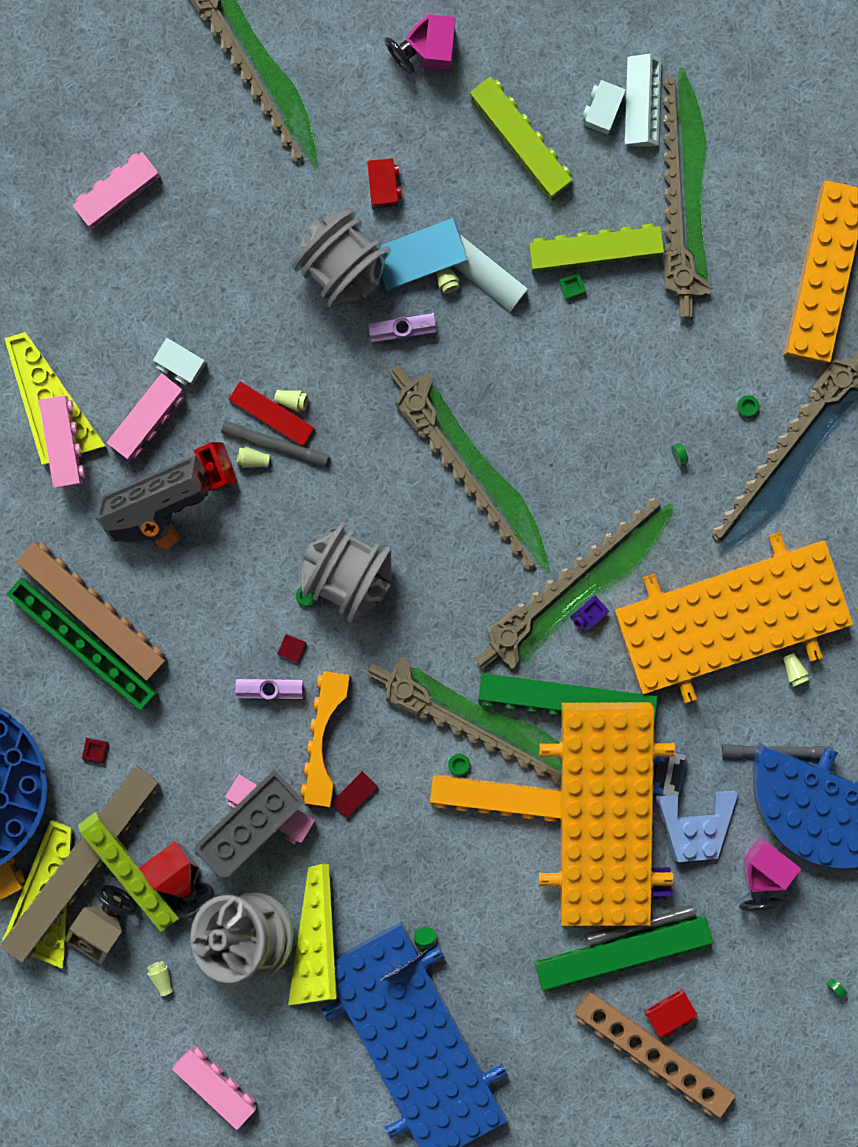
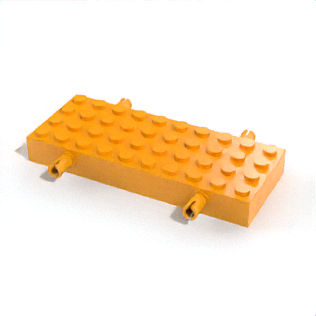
[613,531,853,703]
[539,703,675,926]

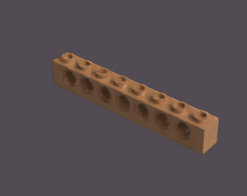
[574,989,735,1118]

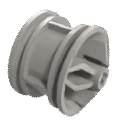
[292,209,391,309]
[302,521,392,622]
[191,892,293,983]

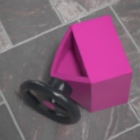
[384,14,456,74]
[739,837,801,911]

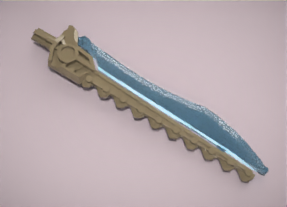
[712,350,858,552]

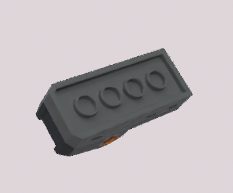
[95,455,210,550]
[195,769,305,878]

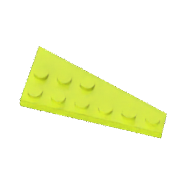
[4,332,106,465]
[1,820,72,969]
[288,864,336,1005]

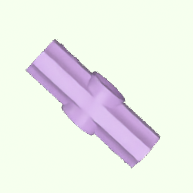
[368,313,436,343]
[235,679,303,699]

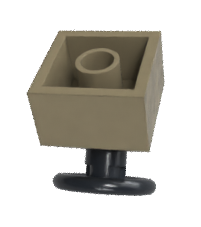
[64,884,136,965]

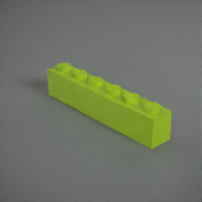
[469,76,572,200]
[528,224,664,272]
[78,812,179,932]

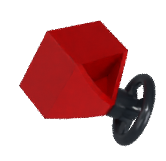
[139,841,214,919]

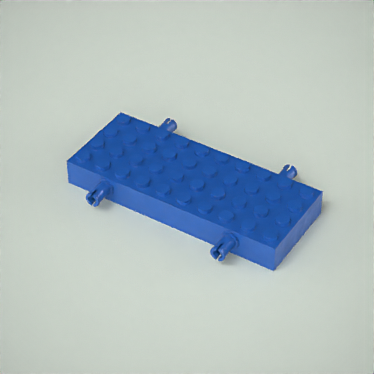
[321,922,508,1147]

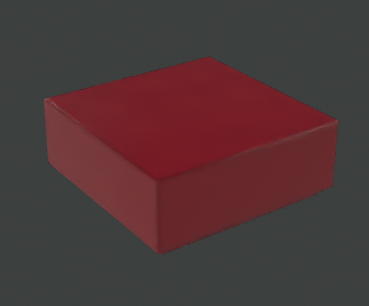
[277,634,306,662]
[82,737,108,764]

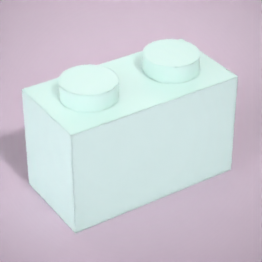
[582,80,626,135]
[153,337,206,385]

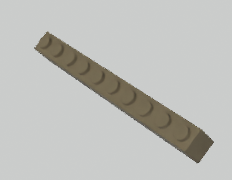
[0,765,159,963]

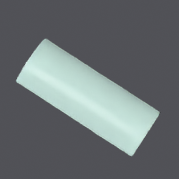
[625,54,661,147]
[454,235,528,312]

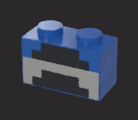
[653,751,687,797]

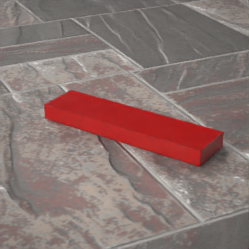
[228,381,314,446]

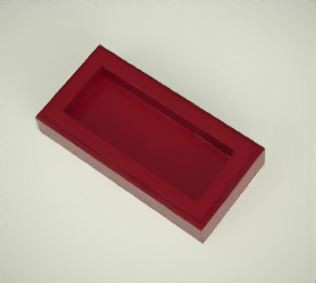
[331,771,378,818]

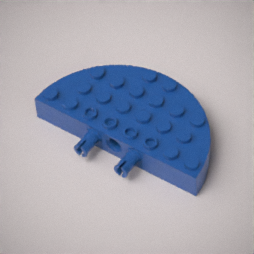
[0,708,47,865]
[753,742,858,868]

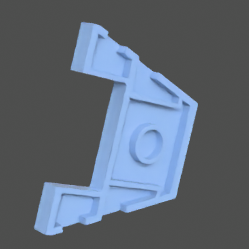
[656,791,738,862]

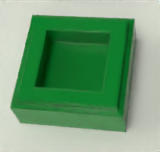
[558,272,586,301]

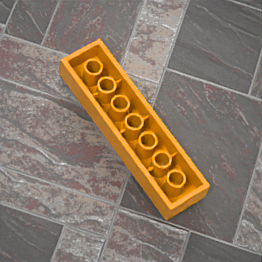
[783,180,858,365]

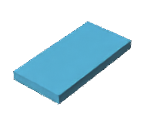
[380,218,469,290]

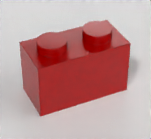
[367,158,402,208]
[193,442,238,491]
[644,989,698,1037]

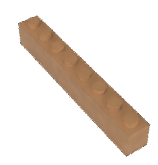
[16,542,167,680]

